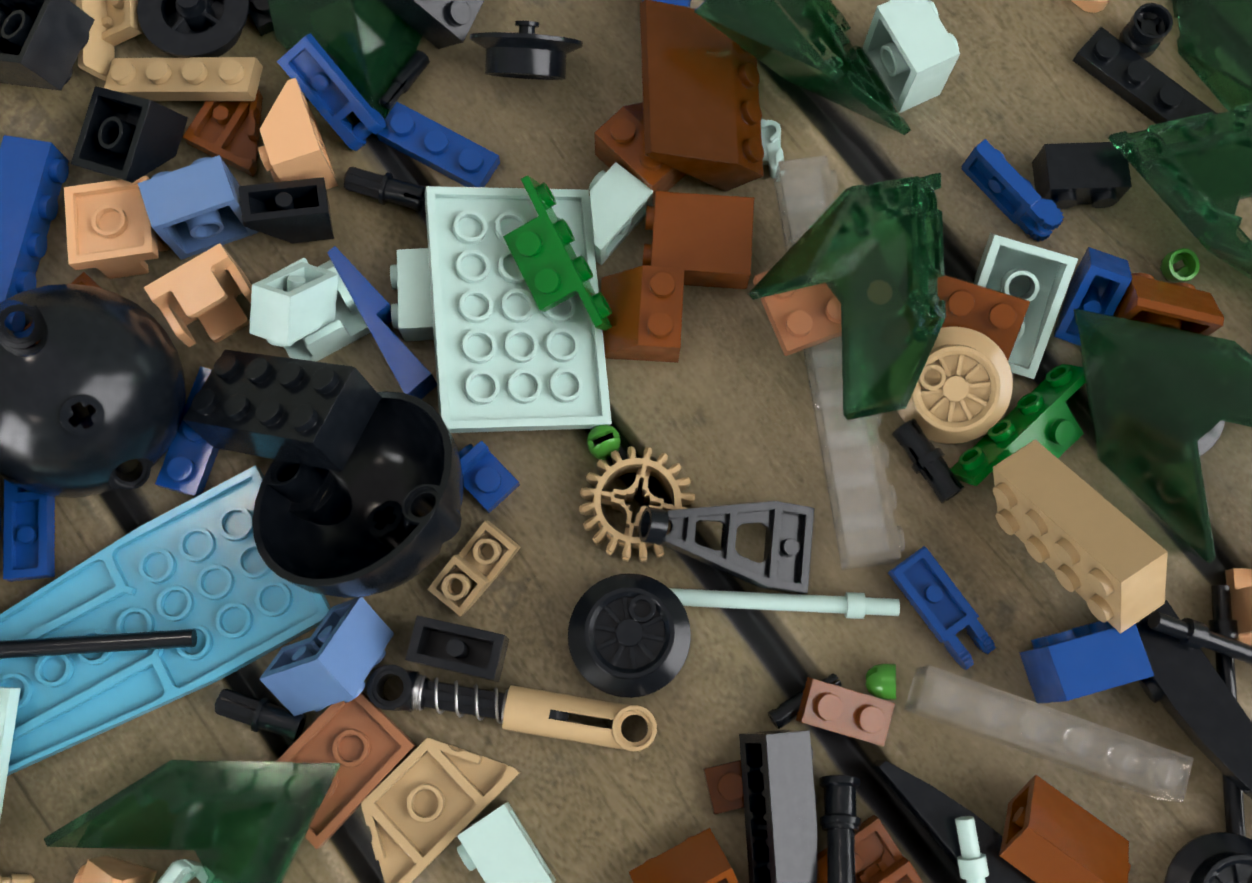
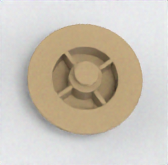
[892,326,1013,444]

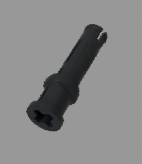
[819,775,861,883]

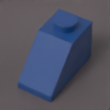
[1054,247,1132,351]

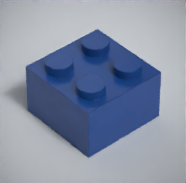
[1019,621,1155,704]

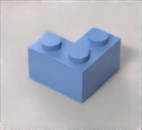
[259,597,394,716]

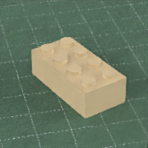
[993,440,1168,634]

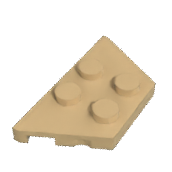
[361,737,521,883]

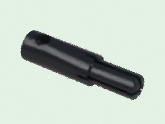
[379,50,430,110]
[768,674,842,730]

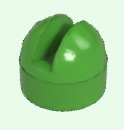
[1160,248,1200,283]
[587,425,621,460]
[865,664,896,700]

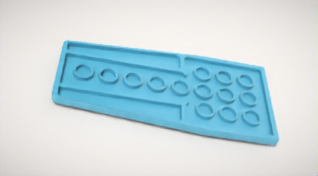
[0,465,331,776]

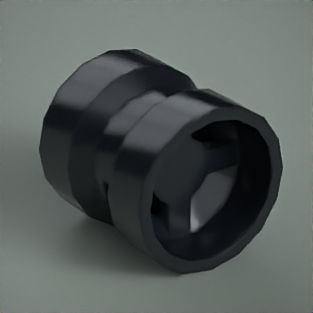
[1119,3,1173,59]

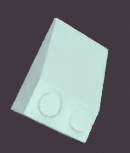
[974,233,1078,379]

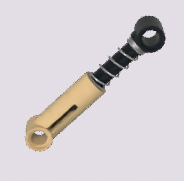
[367,665,657,751]

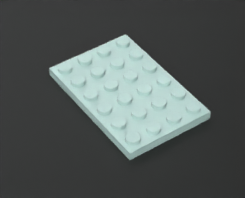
[424,186,612,433]

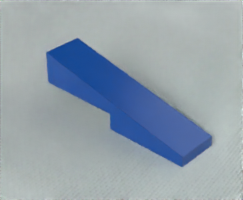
[327,246,437,399]

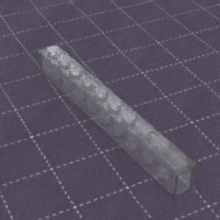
[774,156,905,570]

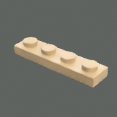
[104,57,263,101]

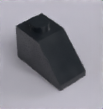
[239,177,334,244]

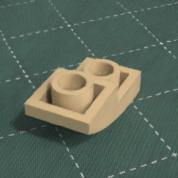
[427,521,521,617]

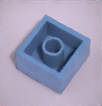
[138,155,258,260]

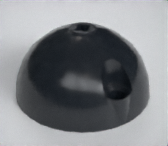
[0,284,186,498]
[252,391,464,598]

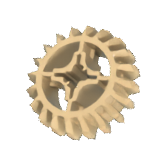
[579,446,695,562]

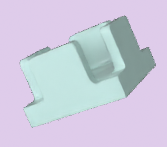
[269,258,371,362]

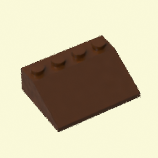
[640,0,764,191]

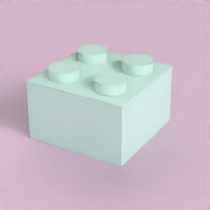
[862,0,960,113]

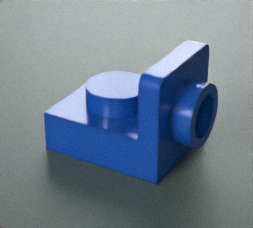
[458,441,520,513]

